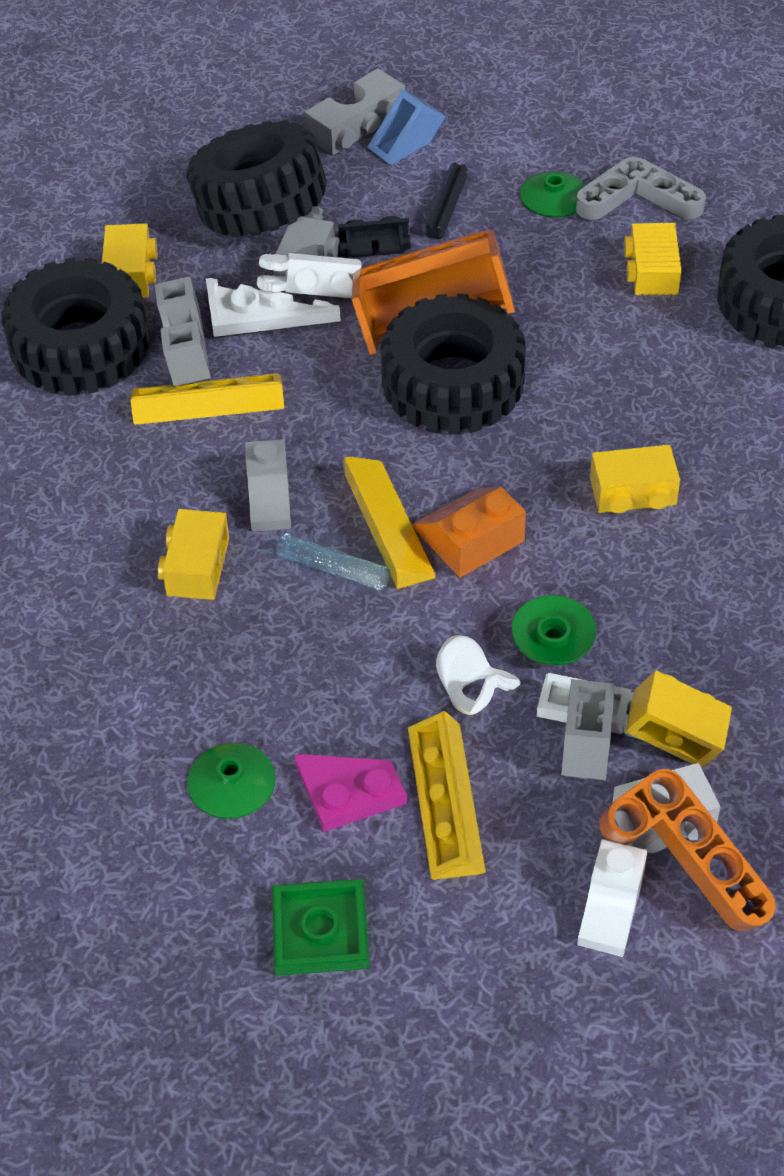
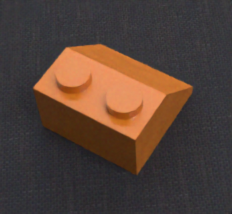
[412,486,526,578]

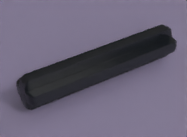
[425,162,467,239]

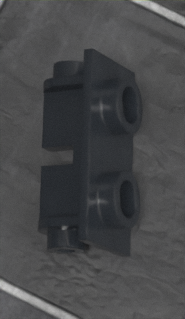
[338,216,411,258]

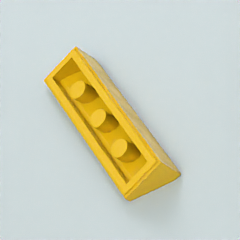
[130,373,284,425]
[344,457,435,589]
[408,711,486,880]

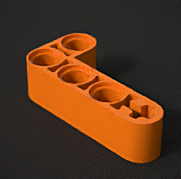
[599,769,776,931]

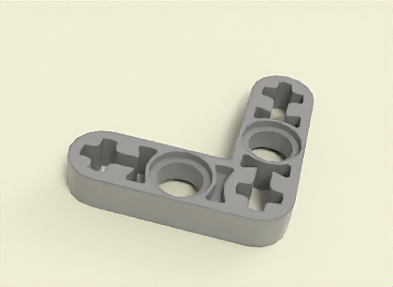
[576,157,706,220]

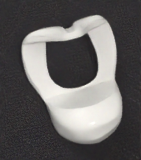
[436,635,520,715]

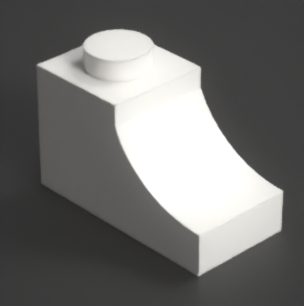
[577,839,648,957]

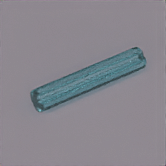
[276,534,391,591]

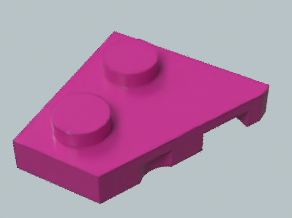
[294,754,407,832]

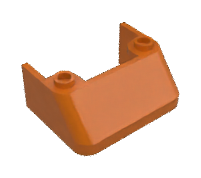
[351,230,515,355]

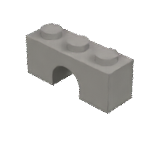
[304,68,405,155]
[154,276,211,386]

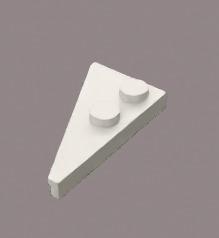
[206,278,341,337]

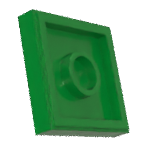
[272,879,370,976]

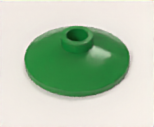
[520,171,586,218]
[511,595,596,665]
[187,743,276,819]

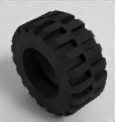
[186,121,327,237]
[717,214,784,348]
[1,258,149,395]
[381,293,526,434]

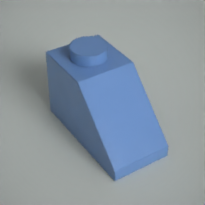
[367,89,446,165]

